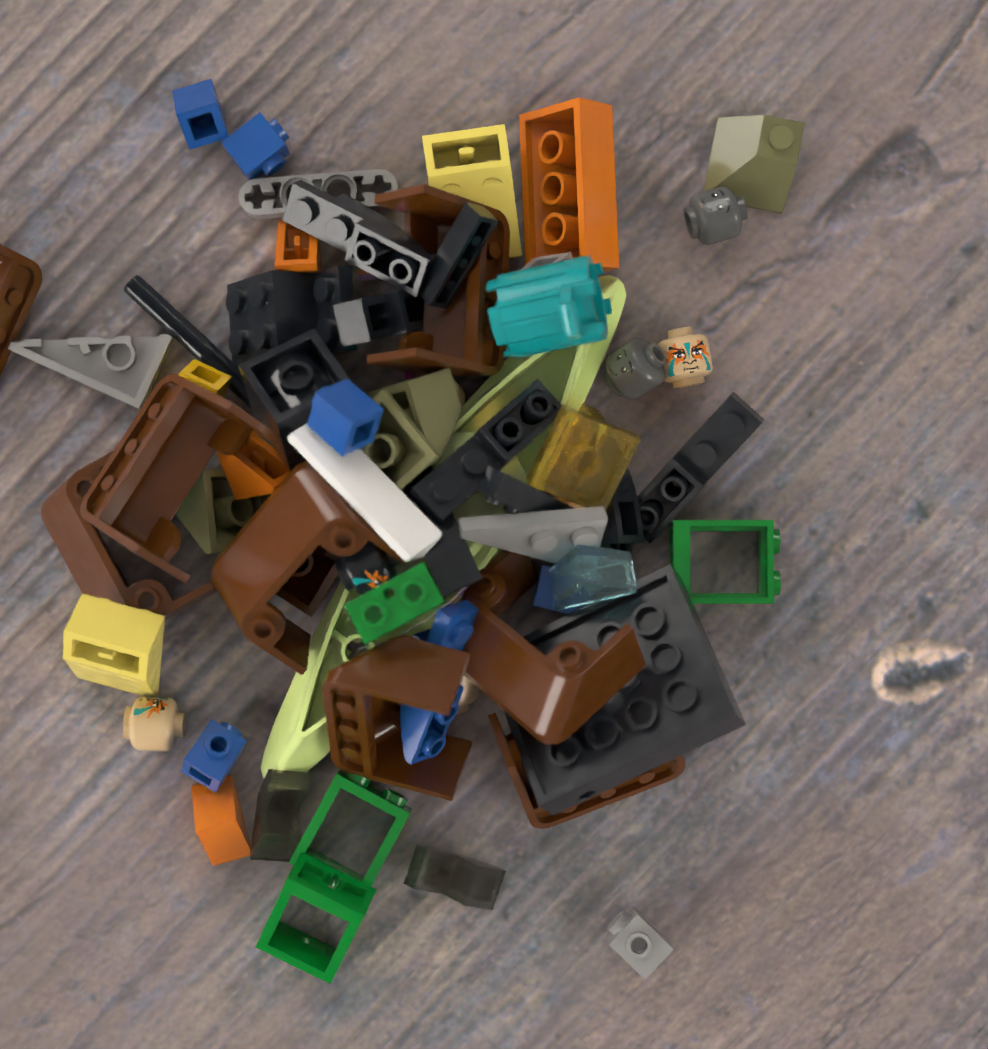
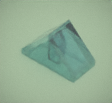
[549,545,637,611]

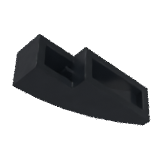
[333,290,424,347]
[402,465,483,597]

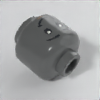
[684,186,748,245]
[604,338,667,399]

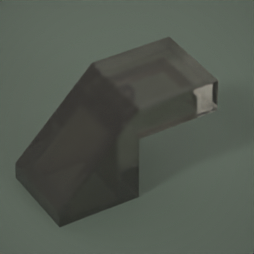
[250,769,311,862]
[403,844,506,910]

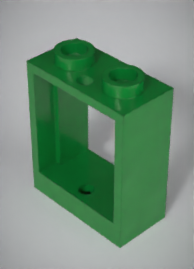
[669,520,781,604]
[344,562,447,644]
[289,770,412,887]
[255,852,377,984]

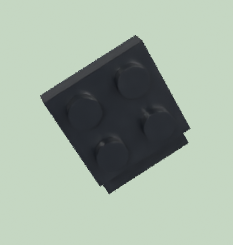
[226,265,358,366]

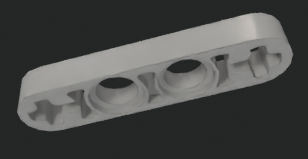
[238,169,399,219]

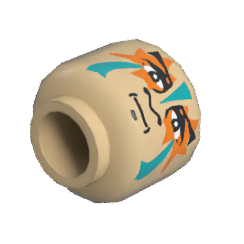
[657,327,713,389]
[123,696,186,752]

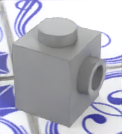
[606,907,674,980]

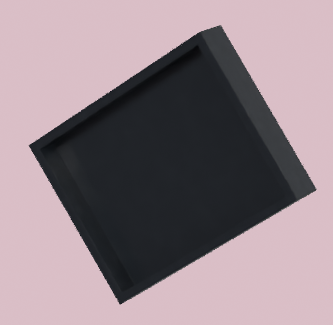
[503,565,746,815]

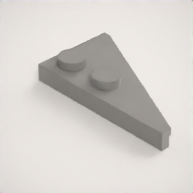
[8,334,175,409]
[458,506,608,572]

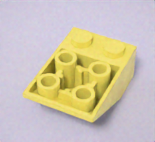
[422,124,522,258]
[63,593,165,697]

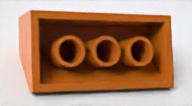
[519,97,619,272]

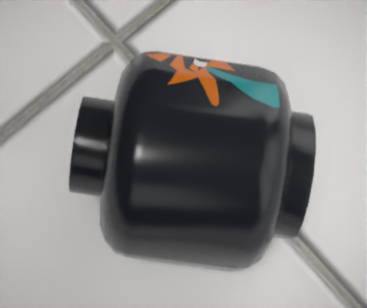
[335,540,401,595]

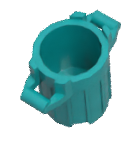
[486,255,612,358]

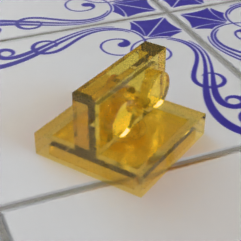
[526,403,641,511]

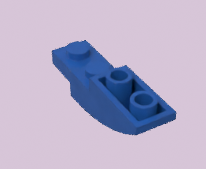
[400,600,479,765]

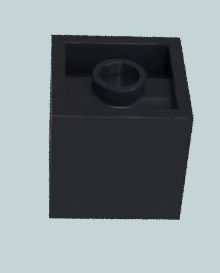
[238,329,352,472]

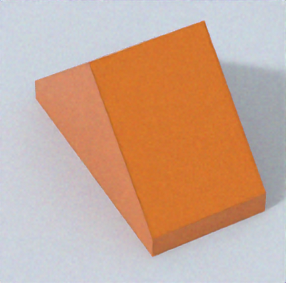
[274,218,322,273]
[216,431,290,500]
[191,774,254,866]

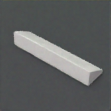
[287,424,442,562]

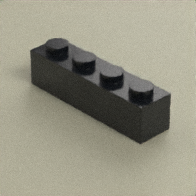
[419,202,499,309]
[477,466,575,514]

